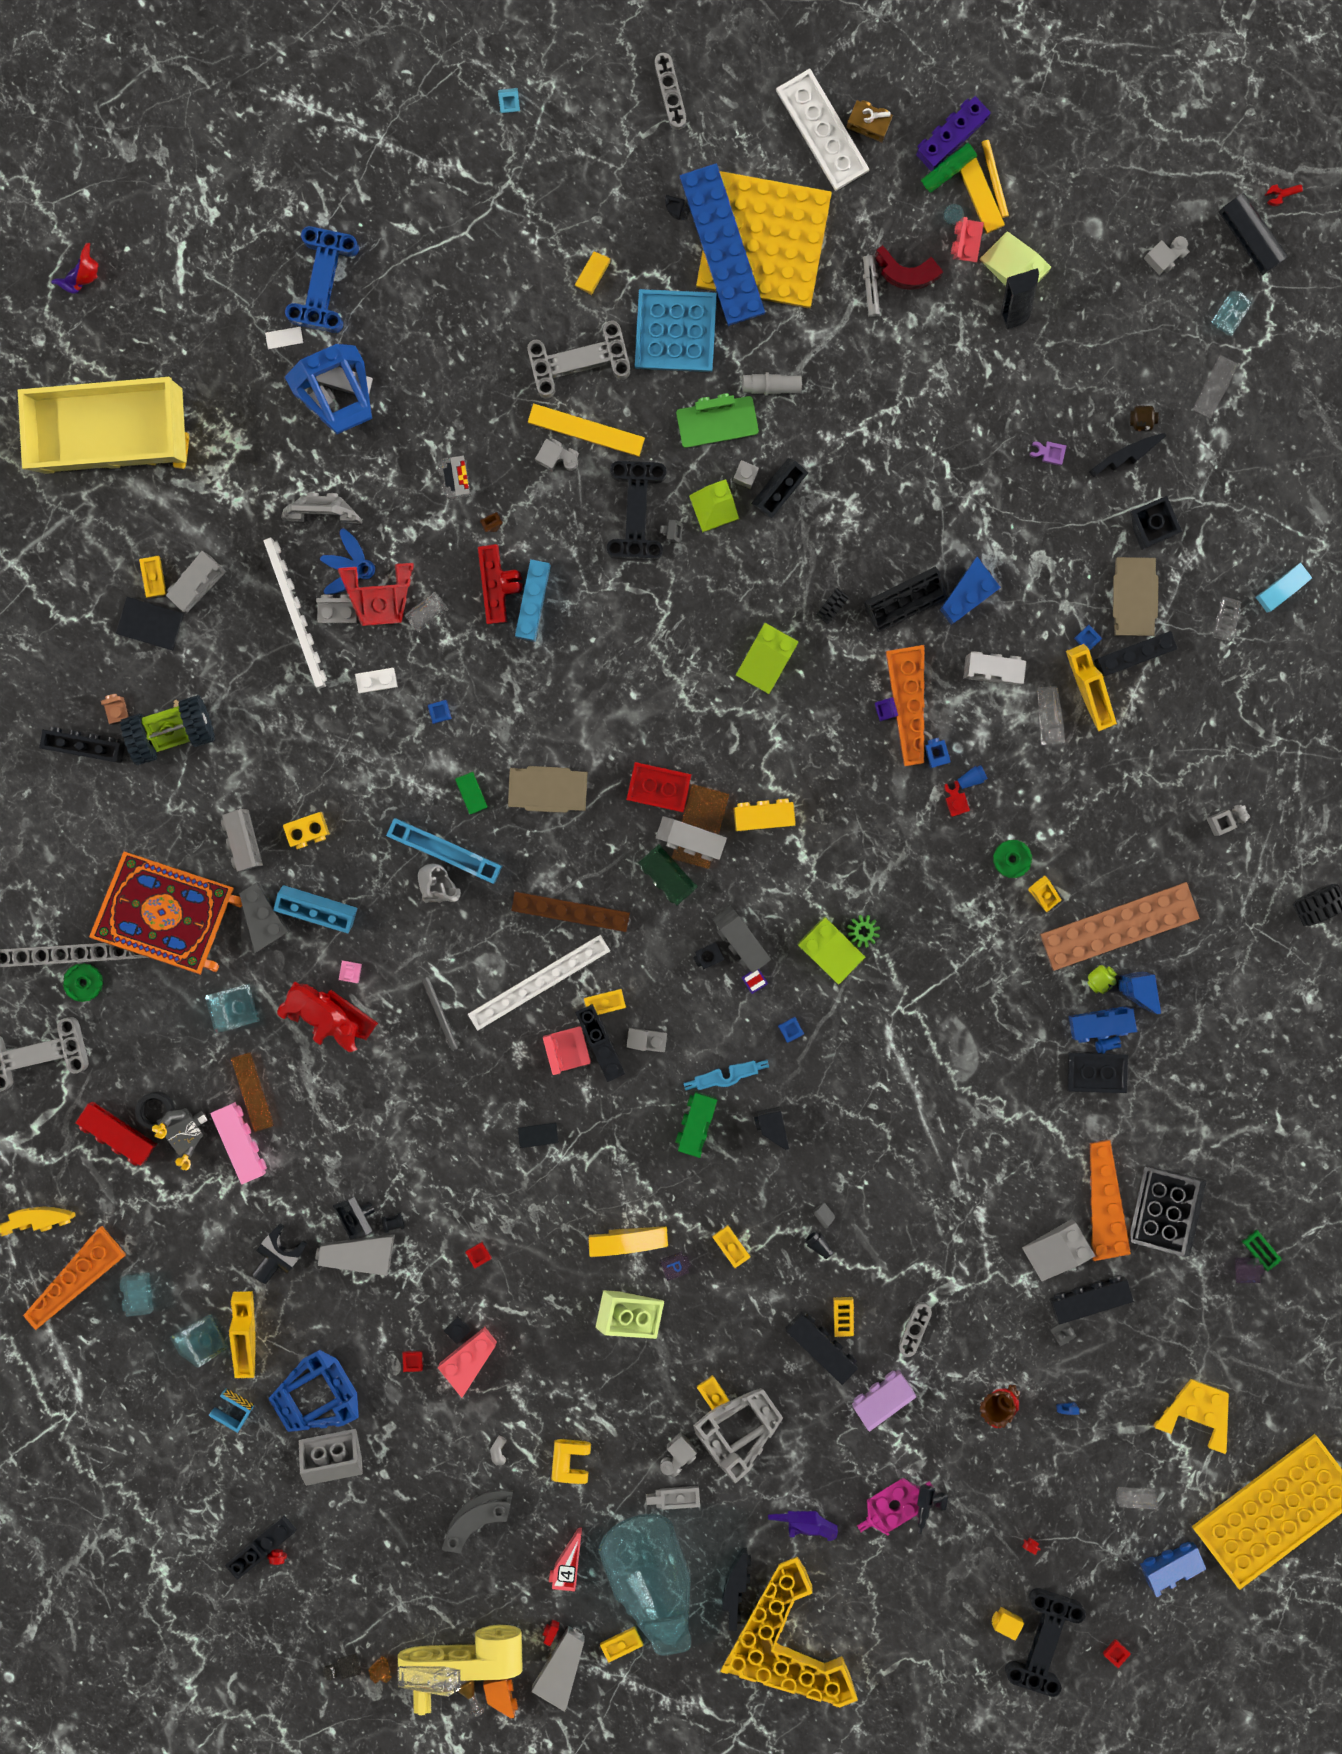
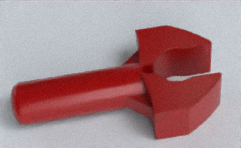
[1265,184,1303,207]

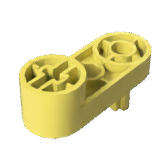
[398,1625,523,1715]

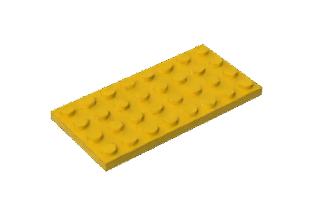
[1192,1434,1342,1590]

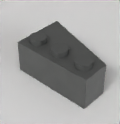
[239,883,291,953]

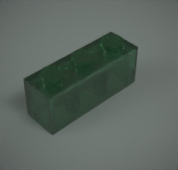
[638,844,698,906]

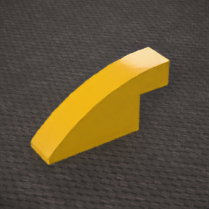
[1066,644,1117,731]
[589,1226,668,1257]
[229,1291,255,1378]

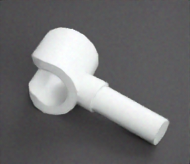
[863,108,890,123]

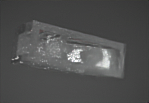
[1037,686,1065,746]
[398,1666,461,1697]

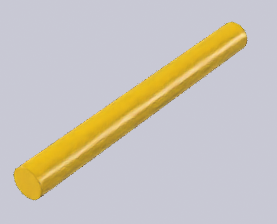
[981,140,1009,218]

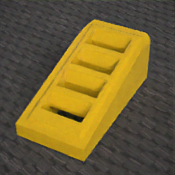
[833,1297,854,1337]

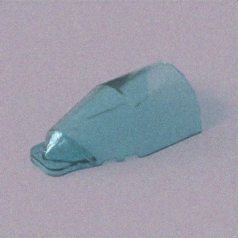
[598,1514,691,1656]

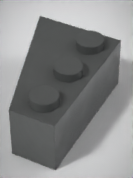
[712,905,771,973]

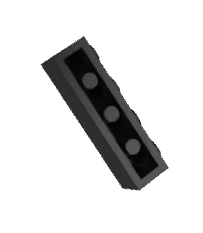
[39,727,125,763]

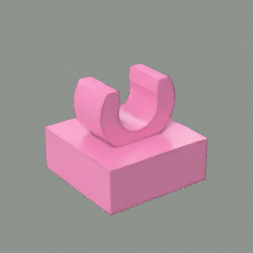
[339,960,362,983]

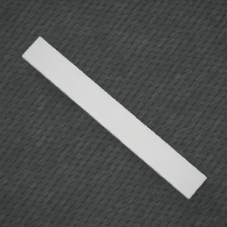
[468,934,610,1031]

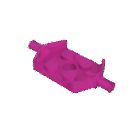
[857,1478,934,1535]

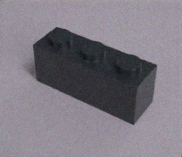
[751,458,809,519]

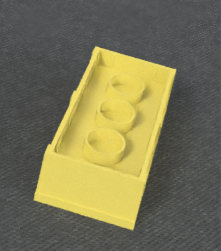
[18,377,186,474]

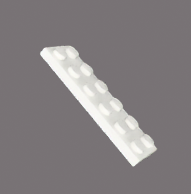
[776,69,869,191]

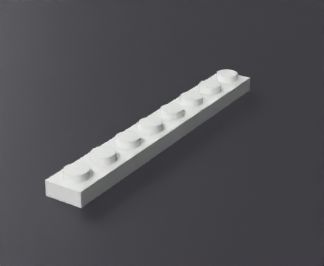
[263,538,327,689]

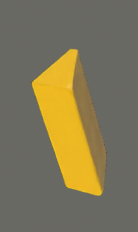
[575,252,611,295]

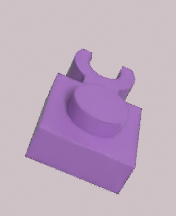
[1030,441,1066,466]

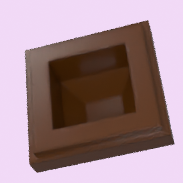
[480,512,503,532]

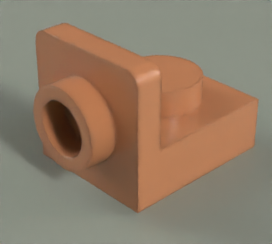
[101,694,129,725]

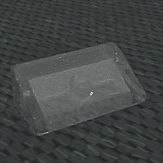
[1116,1487,1158,1510]

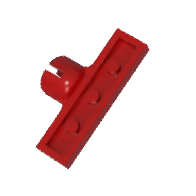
[478,544,523,625]

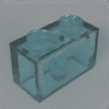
[120,1272,153,1317]

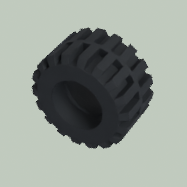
[1293,884,1342,926]

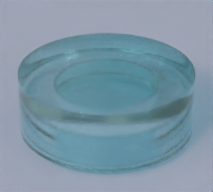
[944,204,964,225]

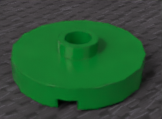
[993,840,1032,878]
[63,963,103,1002]

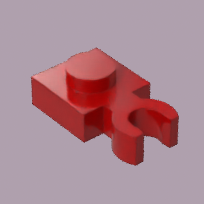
[944,781,970,817]

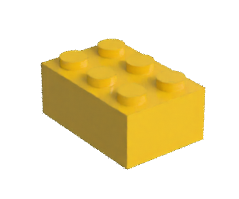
[733,799,795,831]

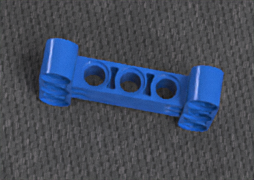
[285,226,359,333]

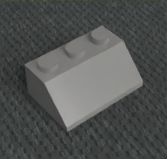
[221,809,263,872]
[299,1429,363,1486]

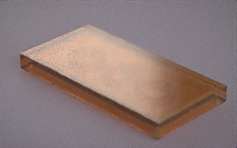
[672,784,730,869]

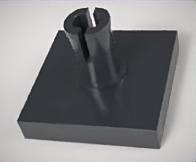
[333,1197,375,1240]

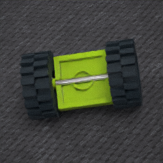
[120,695,215,766]

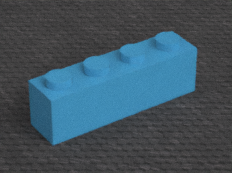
[515,559,551,642]
[273,885,357,933]

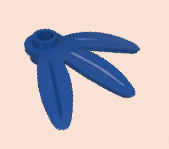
[320,528,375,595]

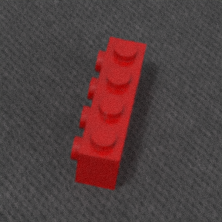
[76,1102,157,1166]

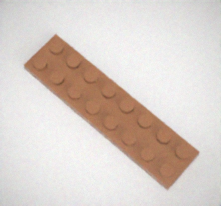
[1040,882,1200,971]

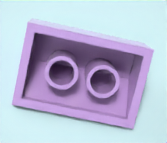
[852,1369,916,1432]

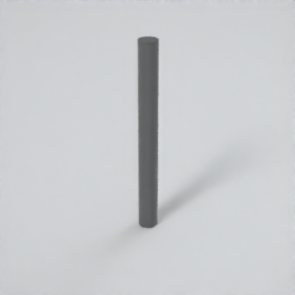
[421,976,458,1051]

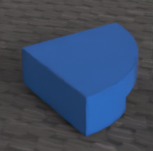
[1056,1402,1079,1415]

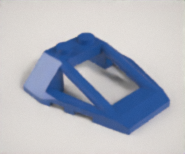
[285,344,372,434]
[268,1350,359,1432]

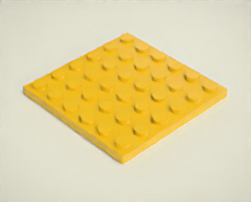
[696,171,832,308]

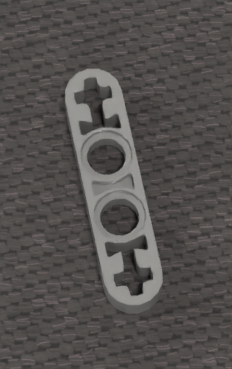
[655,53,686,130]

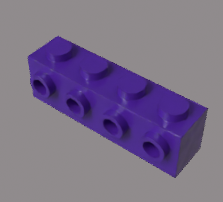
[916,96,991,171]

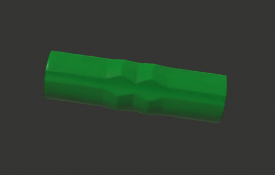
[921,143,978,193]

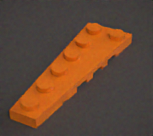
[1090,1140,1131,1261]
[23,1226,126,1330]

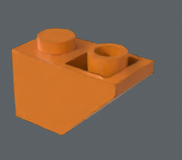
[483,1679,518,1718]

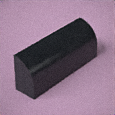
[1219,193,1289,276]
[1001,268,1039,329]

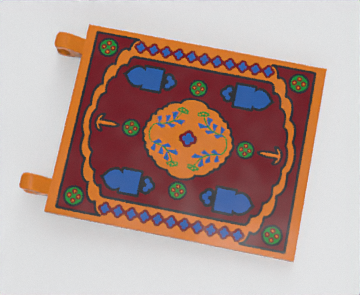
[89,852,242,975]

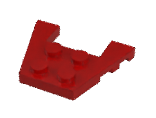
[338,563,414,626]

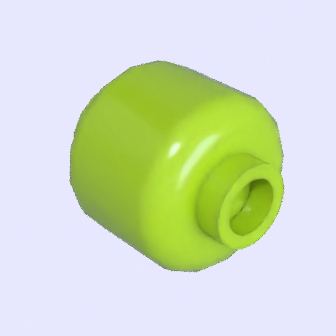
[1087,965,1117,994]

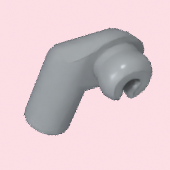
[490,1435,507,1466]

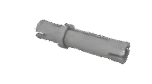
[863,255,880,317]

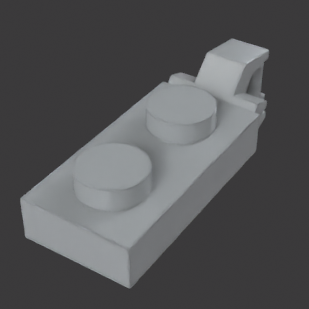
[646,1486,700,1510]

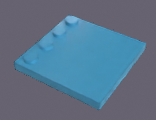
[635,289,717,372]

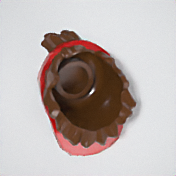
[979,1385,1020,1428]

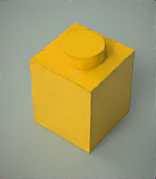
[992,1607,1024,1641]

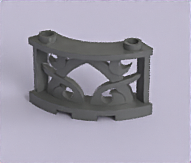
[442,1489,513,1553]

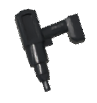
[917,1484,948,1534]

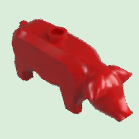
[277,982,358,1052]

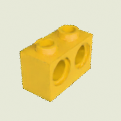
[283,812,330,849]

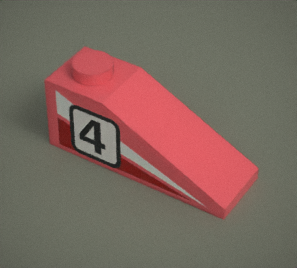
[549,1528,582,1591]

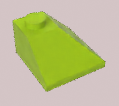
[689,479,739,533]

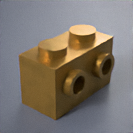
[846,100,893,143]

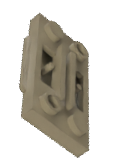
[1113,557,1158,636]
[508,766,588,813]

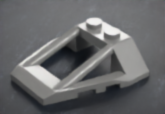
[281,493,362,524]
[693,1388,783,1483]

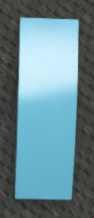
[1256,563,1312,612]

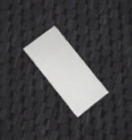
[265,327,303,349]

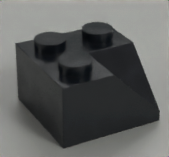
[1130,496,1182,550]

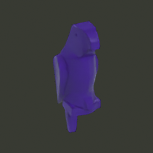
[768,1511,838,1541]

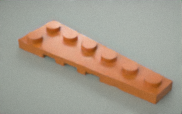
[886,645,924,766]

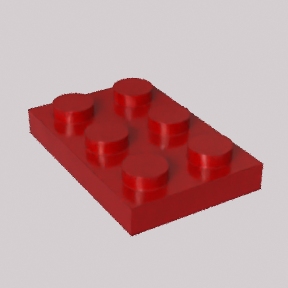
[627,762,692,812]

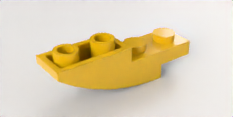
[0,1207,75,1236]

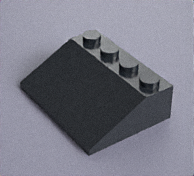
[1128,1166,1207,1257]

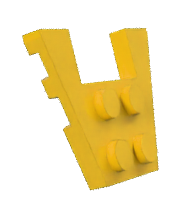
[1154,1379,1229,1454]

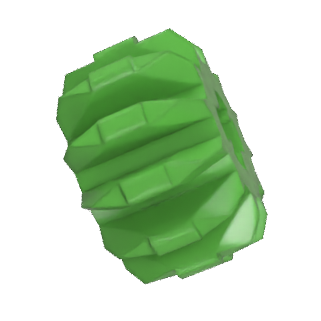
[847,915,880,948]

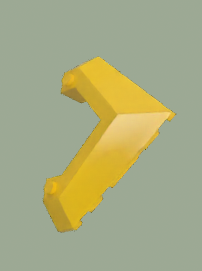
[720,1557,858,1707]

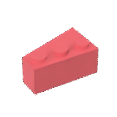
[438,1327,497,1398]

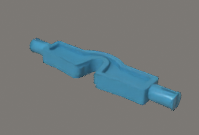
[684,1060,769,1091]

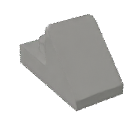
[627,1028,667,1052]

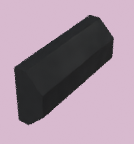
[864,566,948,633]

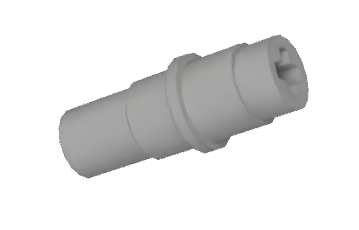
[742,372,802,396]

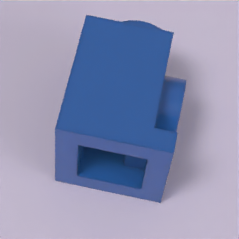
[924,738,951,768]

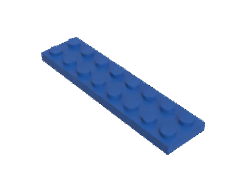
[680,163,765,326]

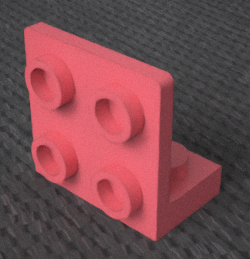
[951,217,984,263]
[543,1026,591,1075]

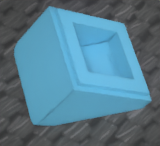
[498,88,520,113]

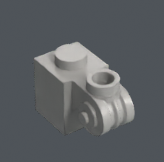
[1144,236,1190,275]
[535,439,579,471]
[1206,805,1250,836]
[660,1432,697,1477]

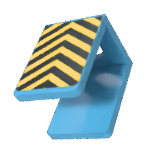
[209,1388,255,1433]

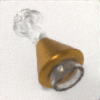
[453,1680,485,1717]

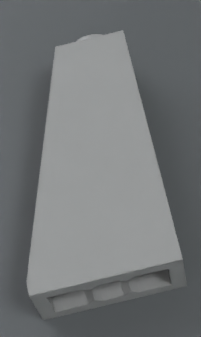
[315,1234,395,1276]
[531,1626,585,1712]

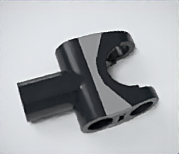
[252,1223,307,1284]

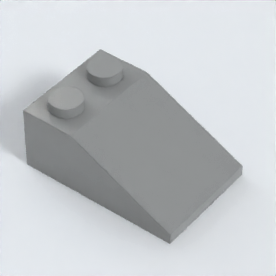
[1022,1219,1095,1281]

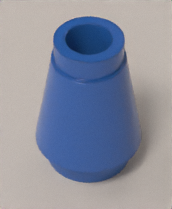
[958,765,988,789]

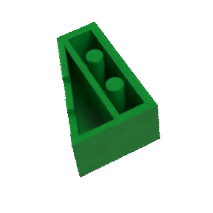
[675,1091,717,1158]

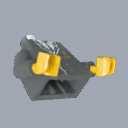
[152,1108,208,1170]

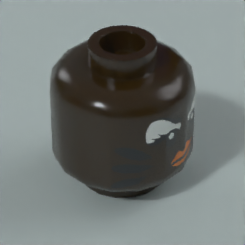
[1130,406,1159,431]

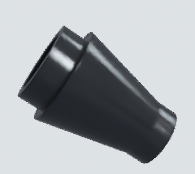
[805,1231,833,1259]

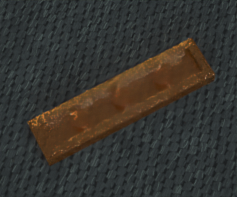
[231,1052,274,1132]

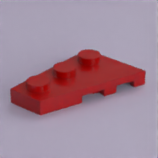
[327,990,378,1040]

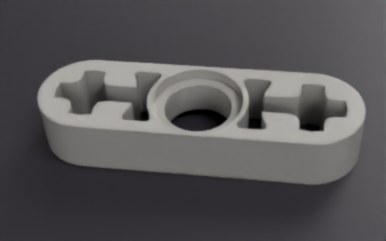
[899,1302,932,1357]

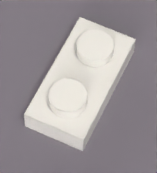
[355,668,398,694]

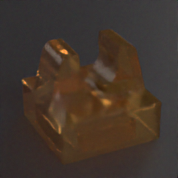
[369,1656,392,1684]

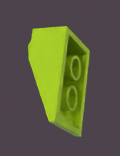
[735,623,799,694]
[797,917,865,985]

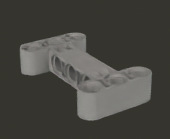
[527,321,630,399]
[0,1017,89,1092]

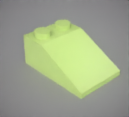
[979,231,1051,286]
[596,1290,664,1339]

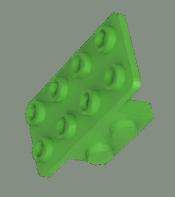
[676,393,759,448]

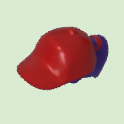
[51,243,98,294]

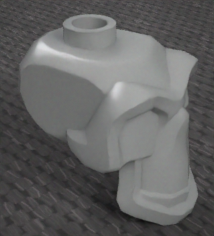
[418,864,461,903]

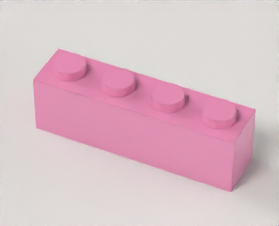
[210,1102,267,1185]

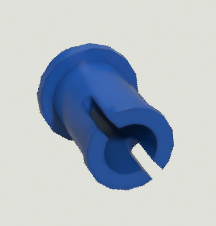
[1095,1036,1121,1054]

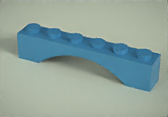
[386,818,503,884]

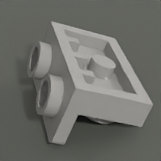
[316,595,357,624]

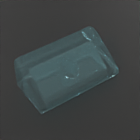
[1212,291,1252,336]

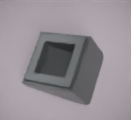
[813,1203,835,1228]

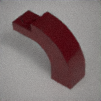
[875,245,943,290]

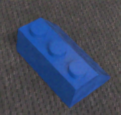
[1118,971,1161,1014]

